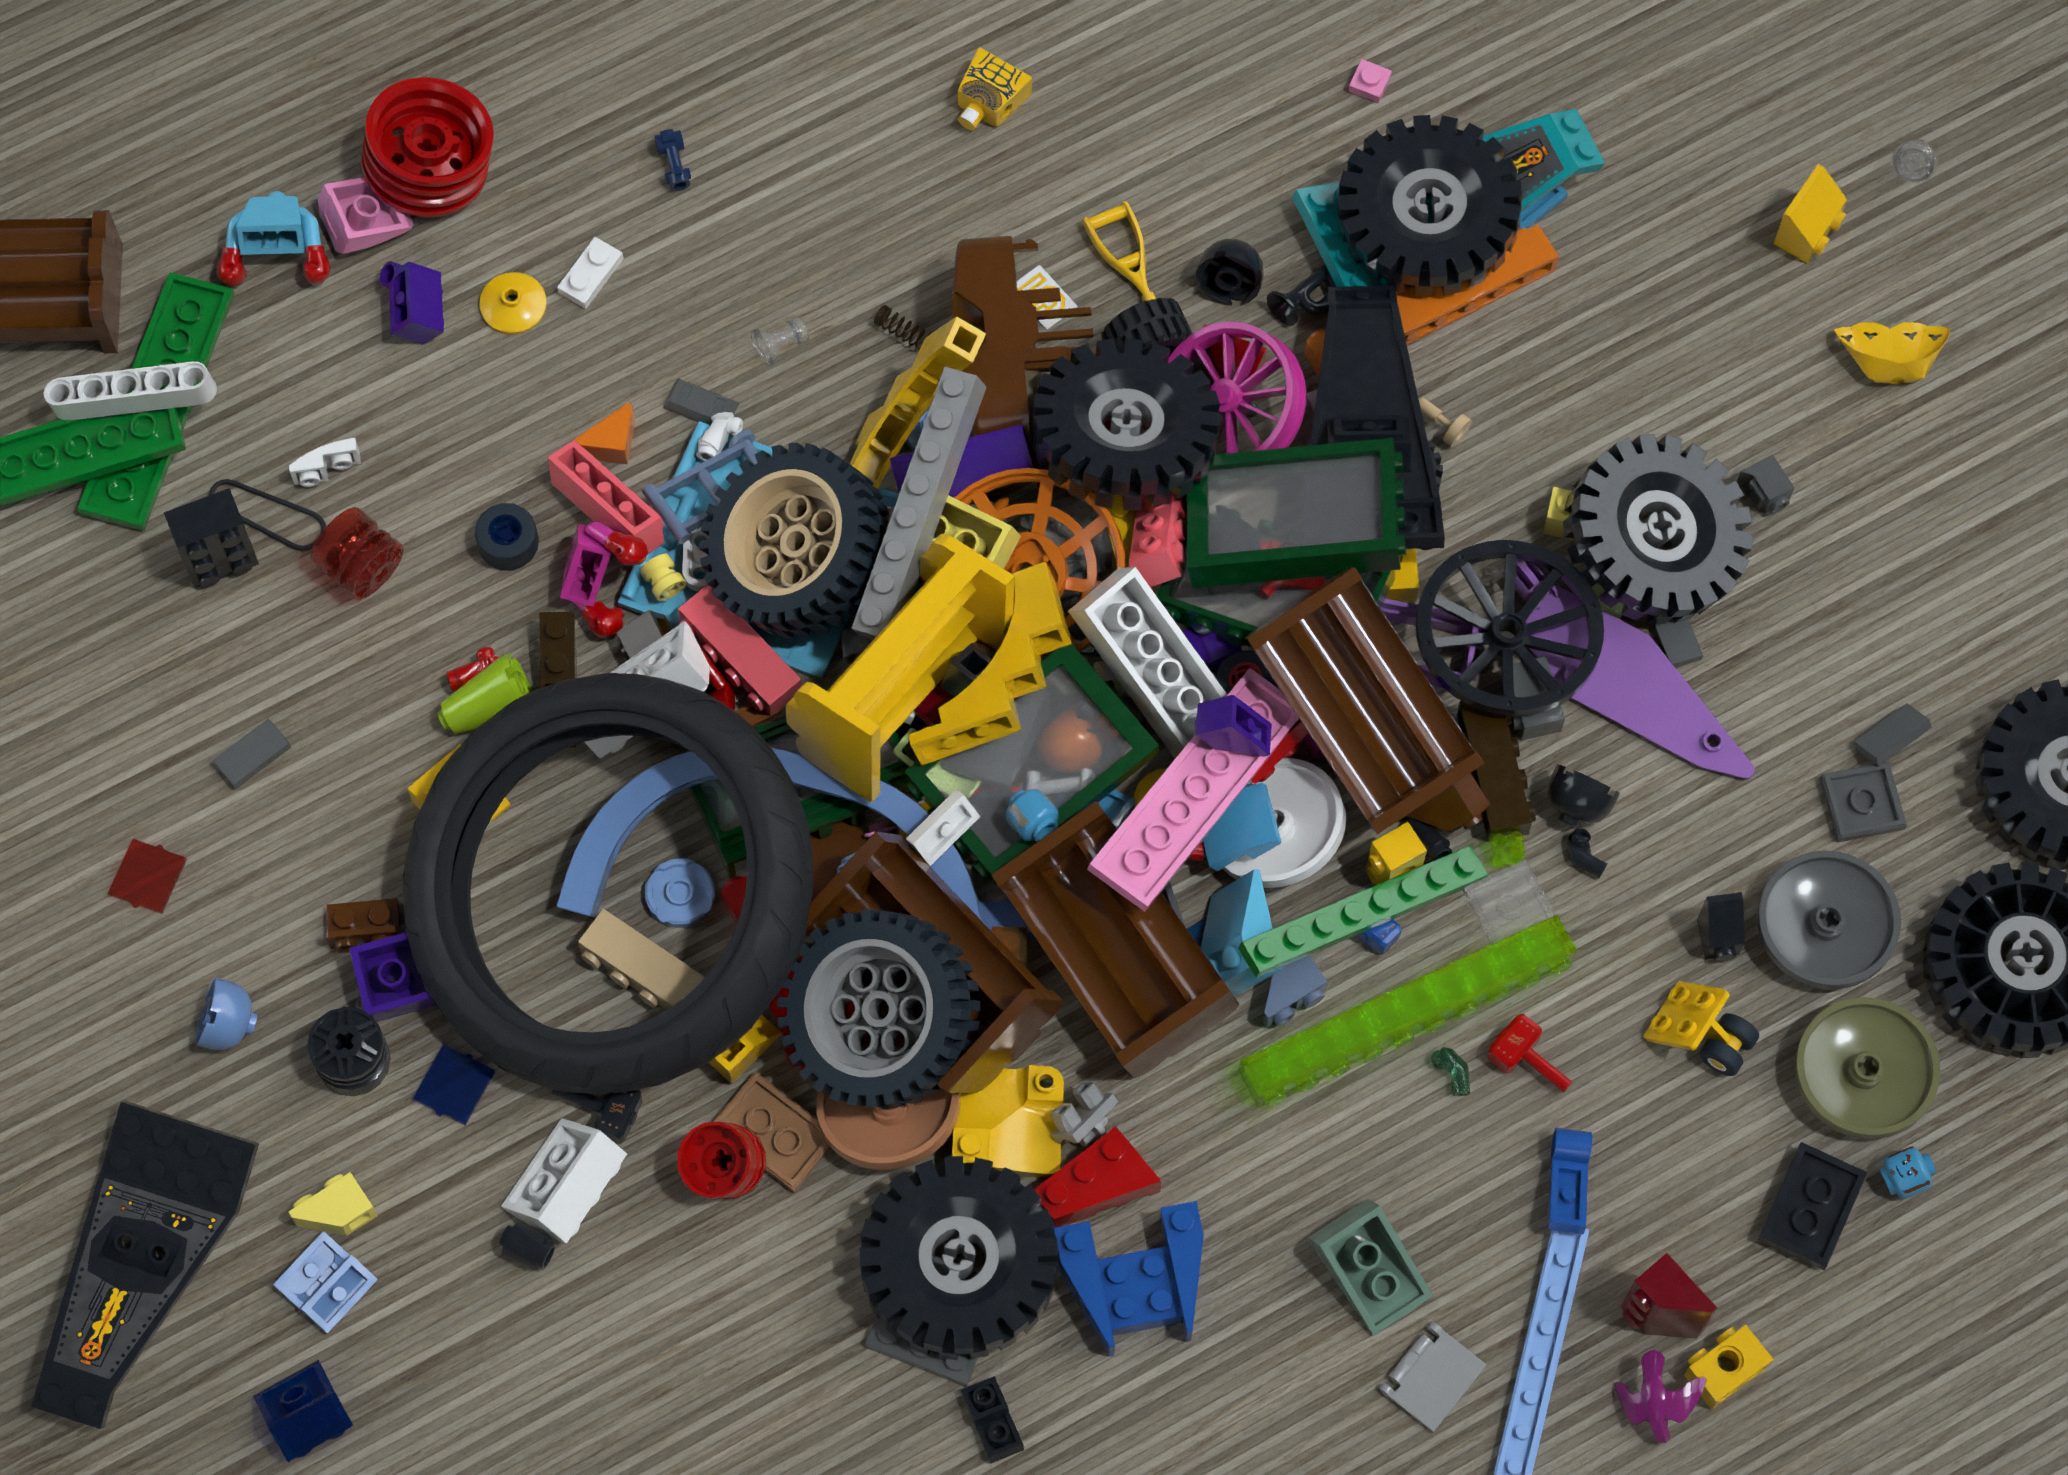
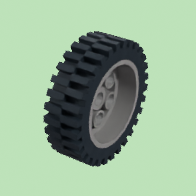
[777,910,981,1108]

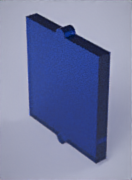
[413,1045,495,1126]

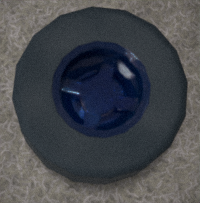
[475,503,539,571]

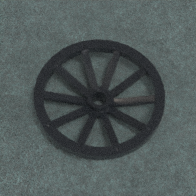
[1415,540,1604,716]

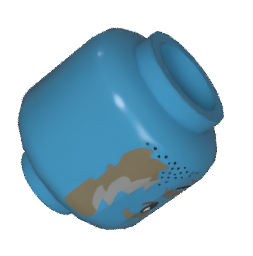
[1006,789,1058,842]

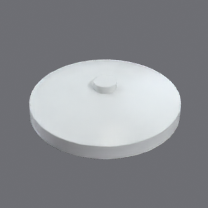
[1222,758,1346,888]

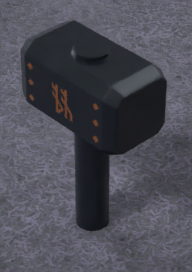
[552,1089,642,1144]

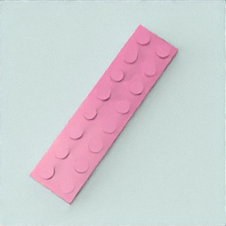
[1087,668,1299,912]

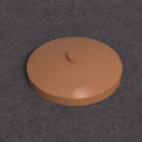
[816,1037,961,1170]

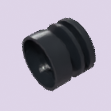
[307,1007,391,1097]

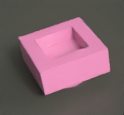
[1348,59,1392,104]

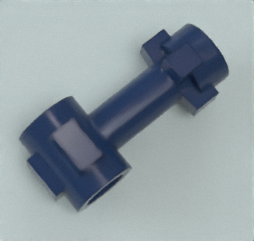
[654,129,691,191]

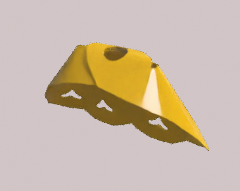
[1833,322,1950,384]

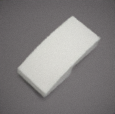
[289,438,361,487]

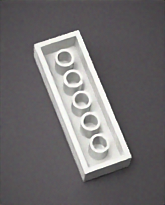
[1068,567,1227,759]

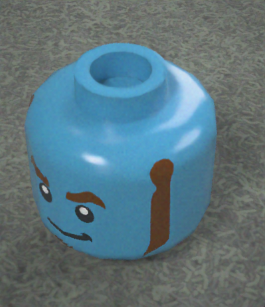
[1880,1146,1937,1199]

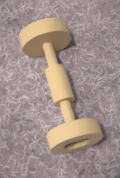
[1414,378,1472,447]

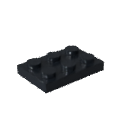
[1757,1142,1868,1270]

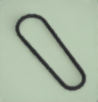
[209,479,327,551]

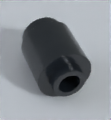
[499,1222,556,1270]

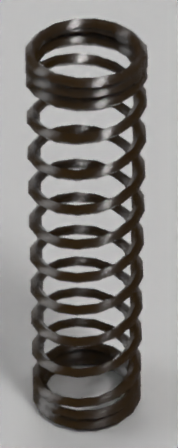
[874,305,931,350]

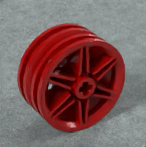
[361,77,494,217]

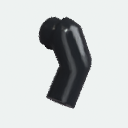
[1567,828,1608,879]

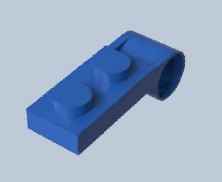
[1548,1128,1592,1234]

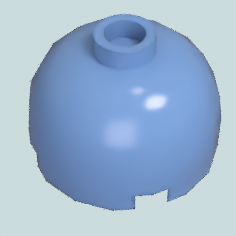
[195,978,257,1051]

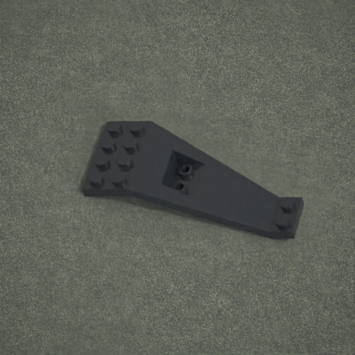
[1302,285,1445,550]

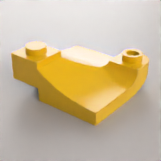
[952,1065,1064,1178]

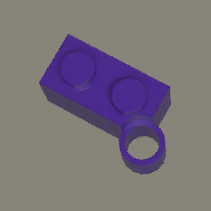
[380,261,444,345]

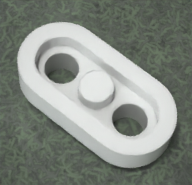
[682,526,710,592]

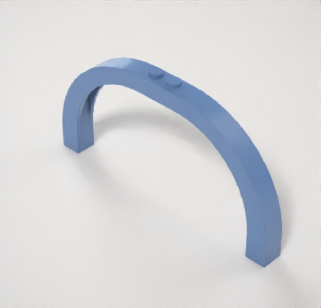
[557,748,982,921]

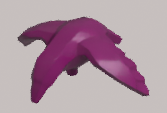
[1615,1350,1707,1443]

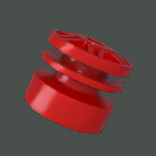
[677,1122,766,1199]

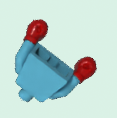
[216,191,331,287]

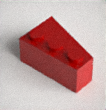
[1034,1126,1161,1228]

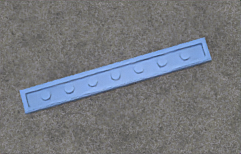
[1493,1229,1589,1475]

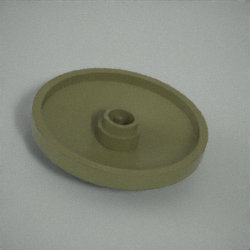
[1795,997,1940,1139]

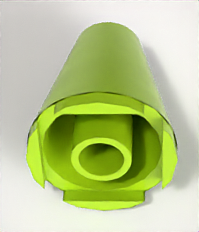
[438,652,533,734]

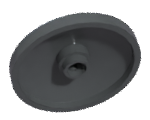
[1757,851,1901,989]

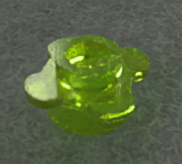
[1490,831,1525,868]

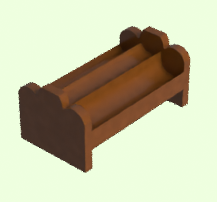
[0,210,123,354]
[1245,567,1485,834]
[991,801,1240,1078]
[805,832,1062,1093]

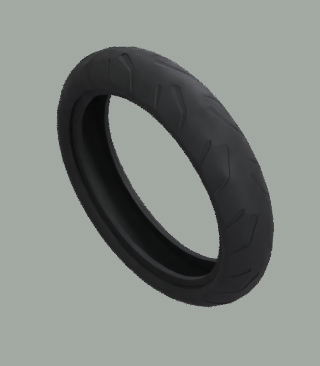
[403,673,813,1094]

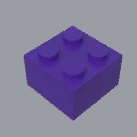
[349,932,436,1022]

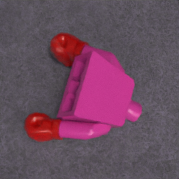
[560,522,648,639]

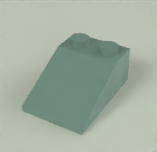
[1308,1199,1433,1336]

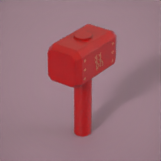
[1487,1014,1573,1093]

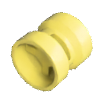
[640,553,687,602]

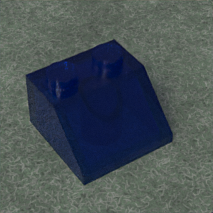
[253,1360,354,1462]

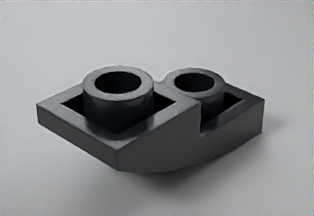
[961,1376,1024,1464]

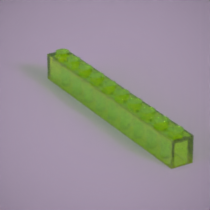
[1238,914,1577,1108]

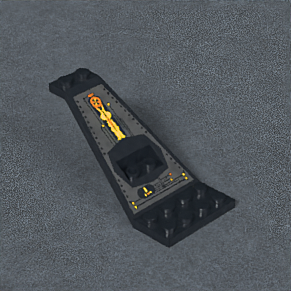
[31,1101,259,1429]

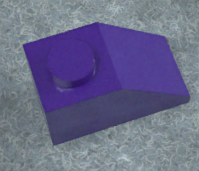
[1195,695,1272,756]

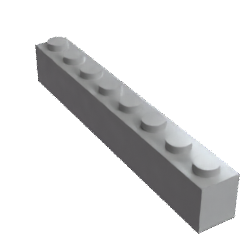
[851,366,986,641]

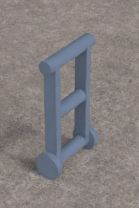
[642,429,758,544]

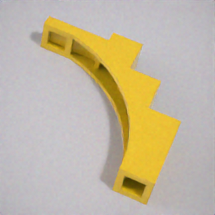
[850,317,986,489]

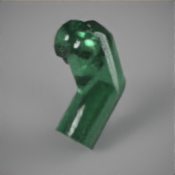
[1431,1047,1470,1097]

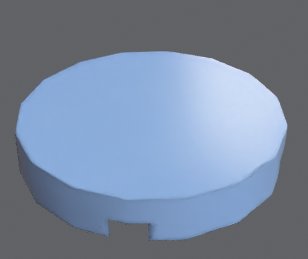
[645,858,715,928]

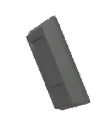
[664,378,739,425]

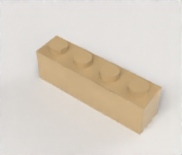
[578,909,705,1010]

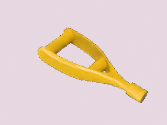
[1083,201,1156,302]

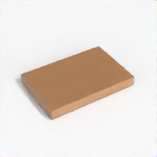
[713,1072,831,1193]

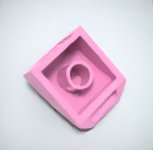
[318,177,413,254]

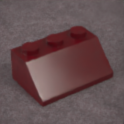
[1621,1253,1717,1339]

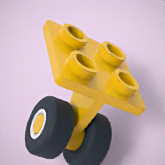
[1643,981,1759,1076]

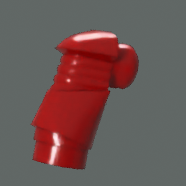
[446,647,499,692]

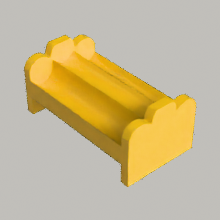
[786,534,1015,803]

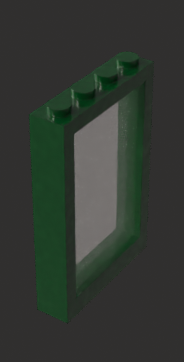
[1187,438,1406,588]
[905,644,1159,885]

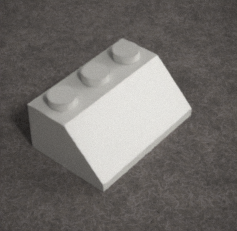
[501,1118,627,1243]

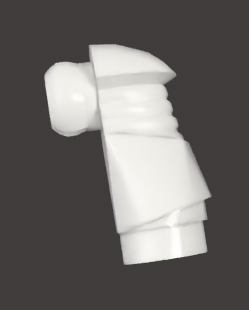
[697,412,743,461]

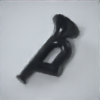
[1266,264,1336,326]

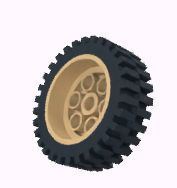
[699,443,889,639]

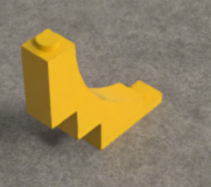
[908,561,1072,765]

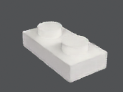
[557,237,624,309]
[906,790,981,866]

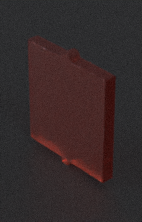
[108,839,187,914]

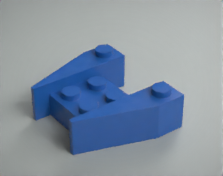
[1054,1201,1204,1357]

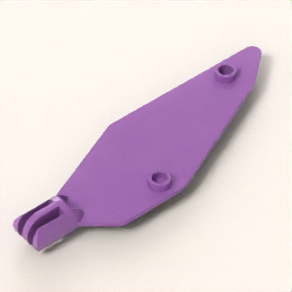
[1502,560,1755,779]

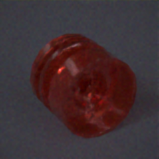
[310,507,404,600]

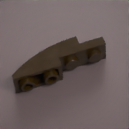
[539,611,577,748]

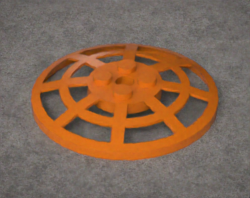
[921,468,1126,662]

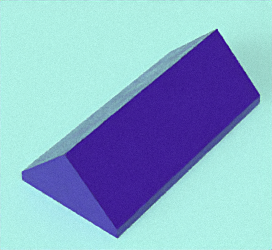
[890,424,1041,497]

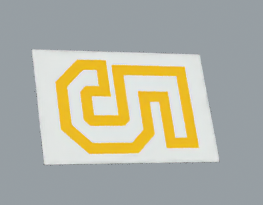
[1017,265,1078,329]

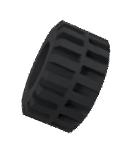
[1101,298,1193,357]

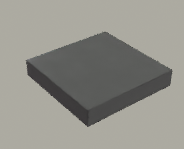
[1820,761,1907,843]

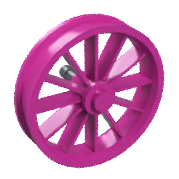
[1168,321,1306,453]

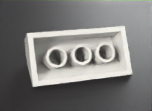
[585,621,710,759]

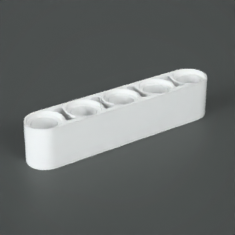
[44,361,217,421]

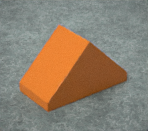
[574,402,635,465]

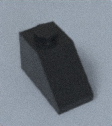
[1697,892,1745,962]

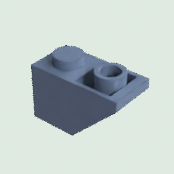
[1263,955,1328,1029]

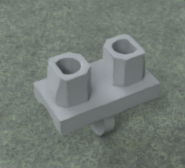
[1051,1082,1118,1146]

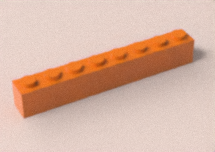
[1304,225,1559,377]

